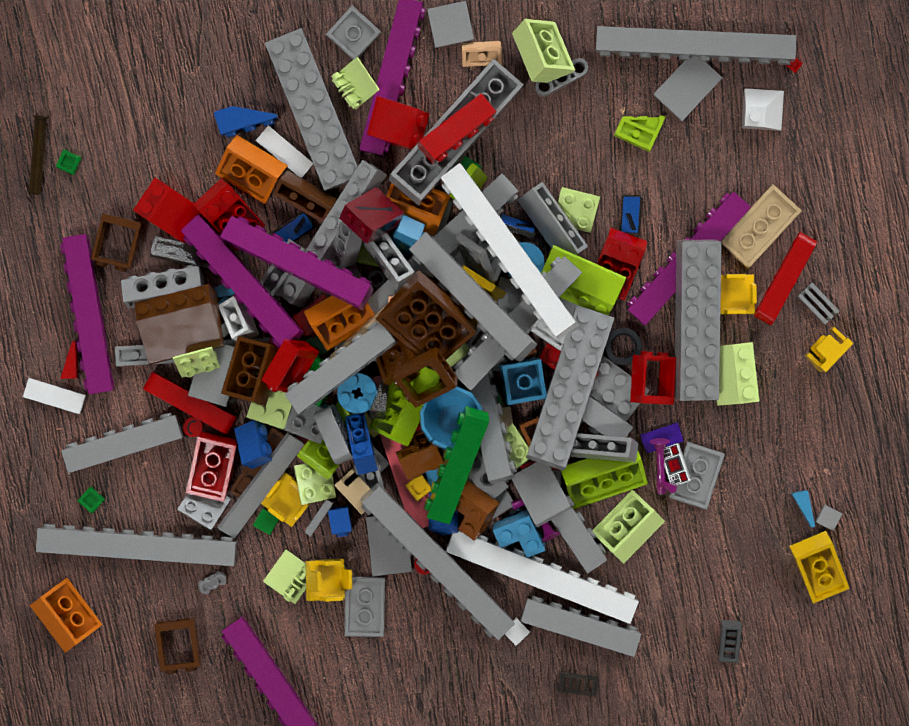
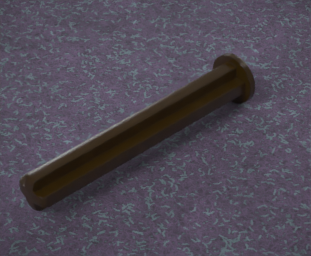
[29,115,49,195]

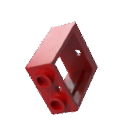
[261,339,319,393]
[630,351,676,405]

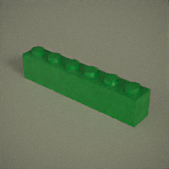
[424,406,489,525]

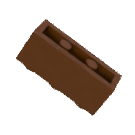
[273,171,337,223]

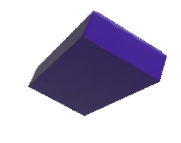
[640,422,684,454]

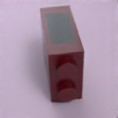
[339,187,404,244]

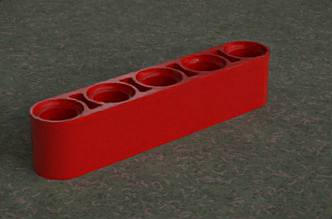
[754,232,817,326]
[142,371,237,435]

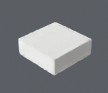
[505,617,530,645]

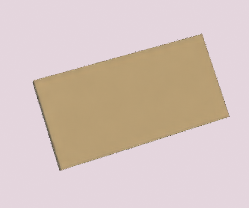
[721,184,802,269]

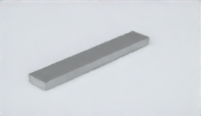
[218,432,304,539]

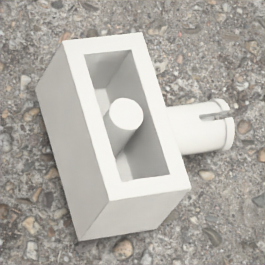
[219,296,259,341]

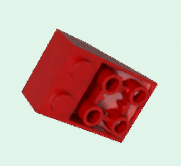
[193,178,265,252]
[596,227,647,301]

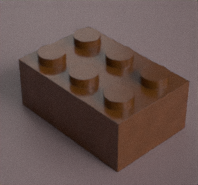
[221,336,279,407]

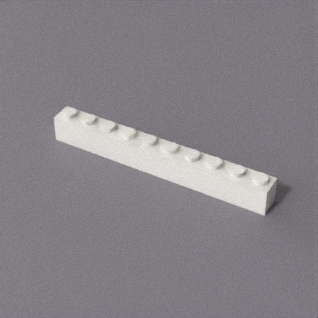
[440,163,578,339]
[446,530,639,624]

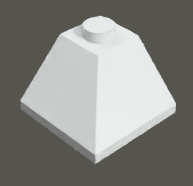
[742,89,784,131]

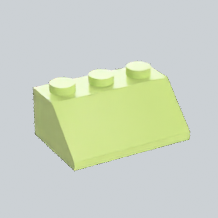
[512,19,575,83]
[717,342,759,406]
[592,490,665,564]

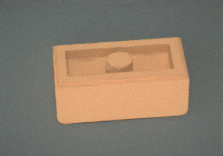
[461,41,502,67]

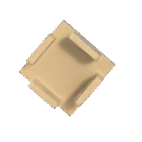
[335,468,370,515]

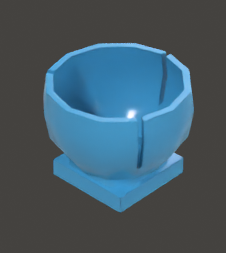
[419,386,483,450]

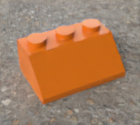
[215,135,288,204]
[386,183,450,236]
[304,296,375,350]
[30,578,103,653]

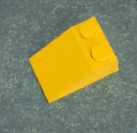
[789,531,850,604]

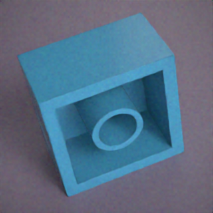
[498,357,546,405]

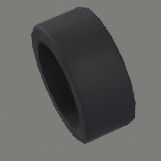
[604,328,642,365]

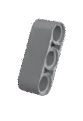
[535,58,588,97]
[330,222,362,270]
[314,405,353,465]

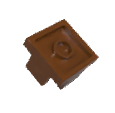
[376,337,420,386]

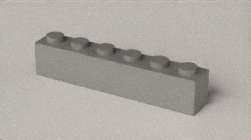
[284,322,398,414]
[467,368,517,484]
[61,413,184,473]
[520,595,641,657]

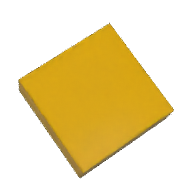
[405,475,431,501]

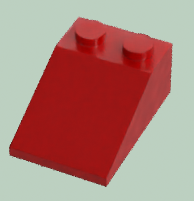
[367,96,429,150]
[133,177,203,244]
[186,431,238,502]

